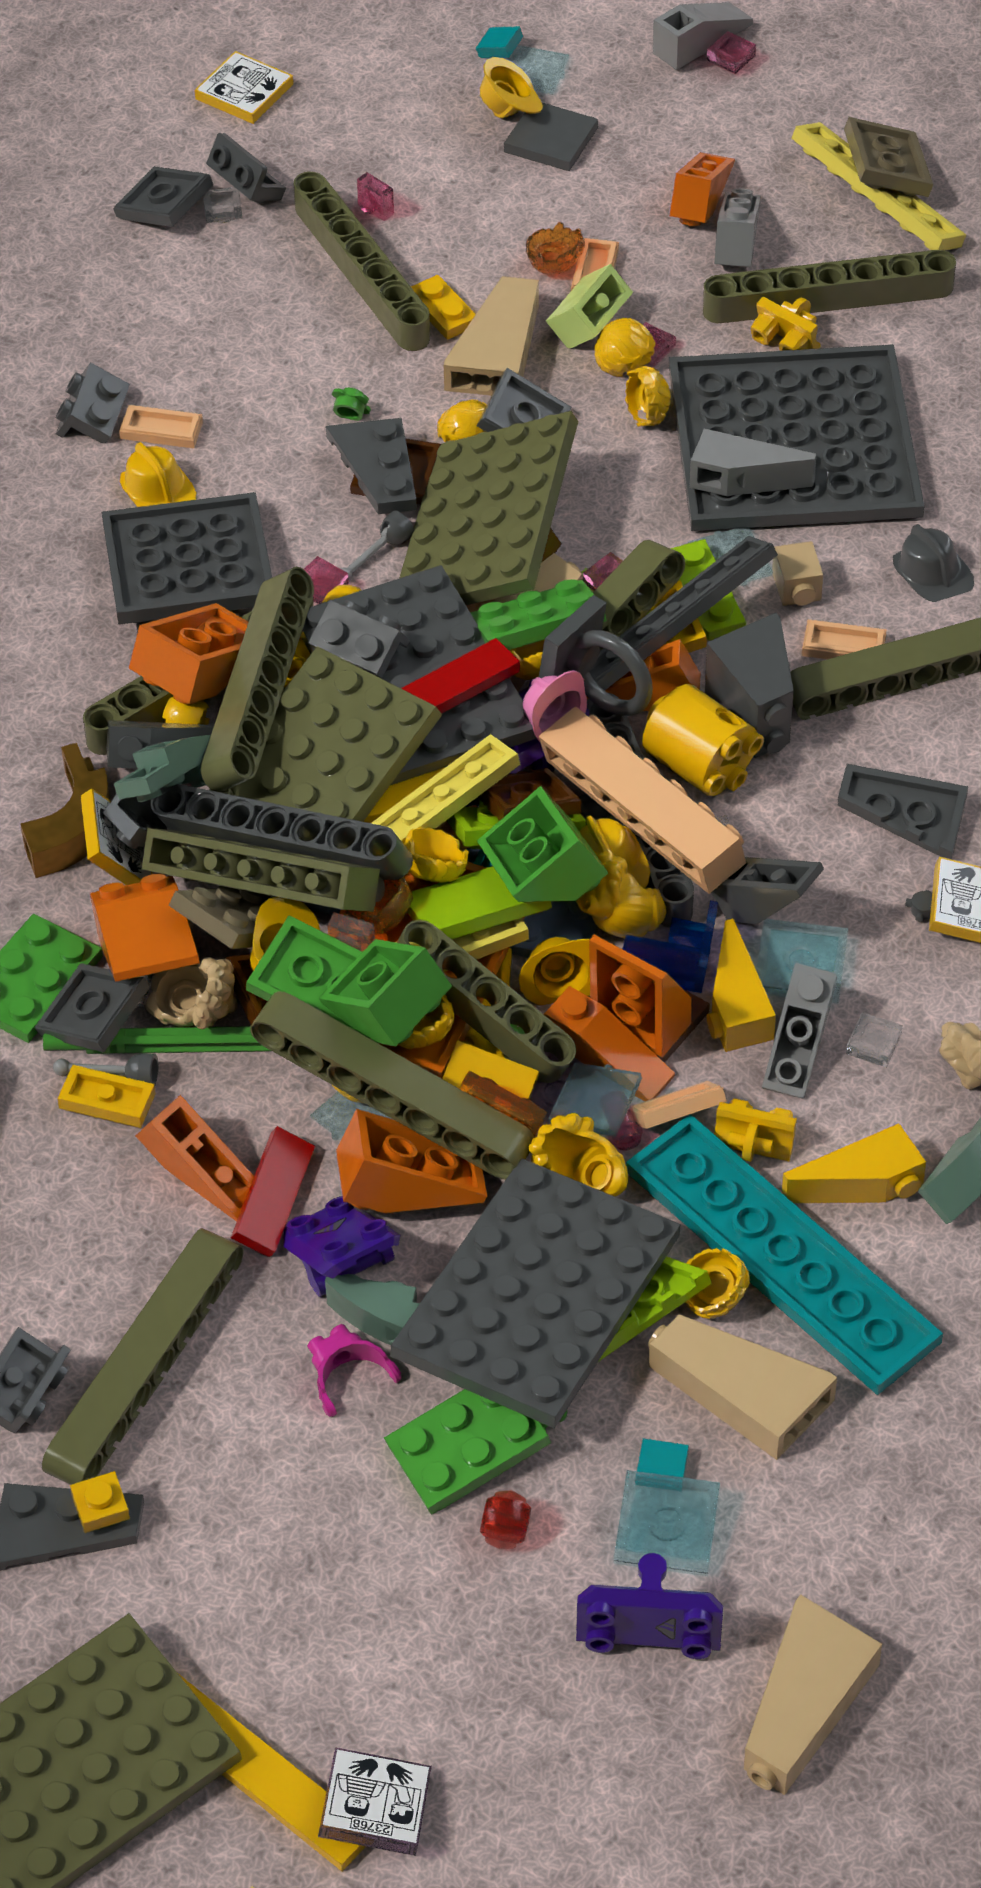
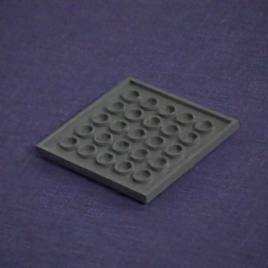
[669,344,925,531]

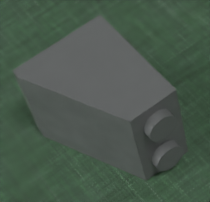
[704,613,793,758]

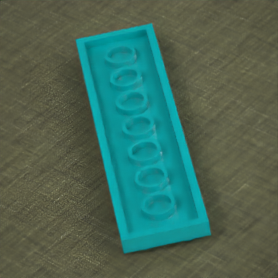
[626,1114,943,1396]

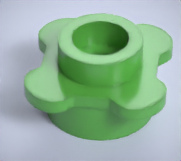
[332,387,371,421]

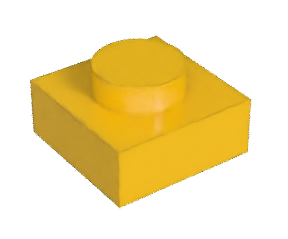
[70,1471,130,1533]

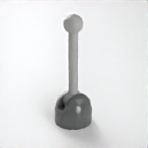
[337,511,414,583]
[53,1053,159,1086]

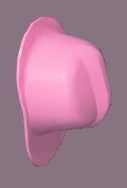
[523,670,587,742]

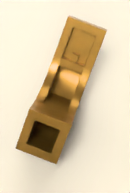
[20,743,110,878]

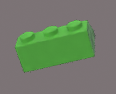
[477,786,609,902]

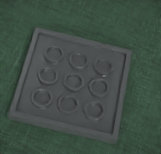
[101,492,272,625]

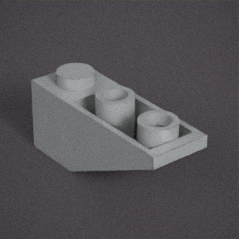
[653,2,753,70]
[714,188,761,267]
[690,429,816,496]
[762,963,837,1099]

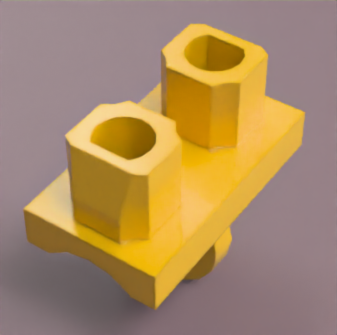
[751,297,821,351]
[714,1098,797,1162]

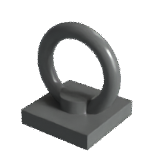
[539,595,653,716]

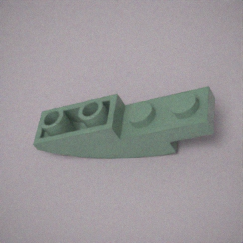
[114,735,211,802]
[918,1117,981,1224]
[325,1274,420,1345]

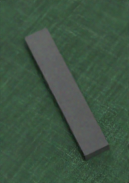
[589,536,778,691]

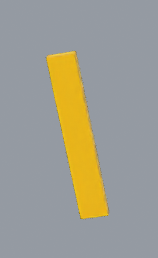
[179,1674,375,1872]

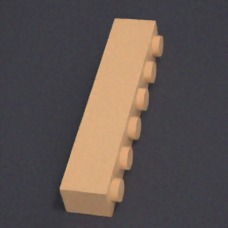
[539,706,746,894]

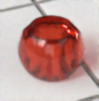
[480,1490,532,1550]

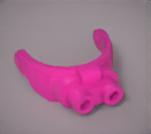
[307,1324,402,1417]

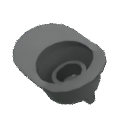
[893,524,974,602]

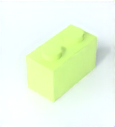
[546,264,633,349]

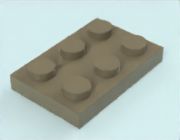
[844,117,933,197]
[169,886,266,949]

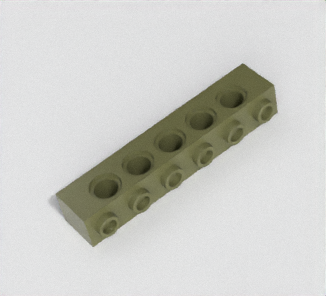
[141,828,380,912]

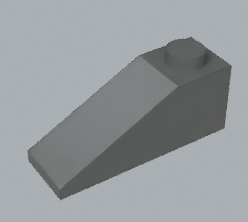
[106,720,214,769]
[711,857,824,924]

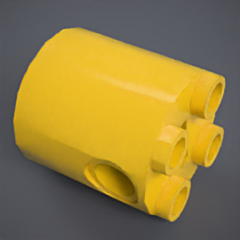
[642,684,764,796]

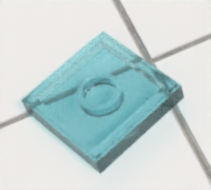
[756,919,848,1003]
[614,1470,720,1577]

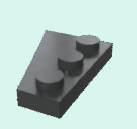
[325,418,417,514]
[838,764,968,860]
[0,1483,144,1571]

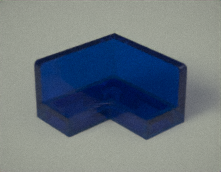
[623,900,718,993]

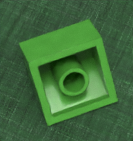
[319,939,452,1047]

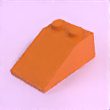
[129,603,248,704]
[90,874,200,982]
[589,934,692,1058]
[336,1109,487,1213]

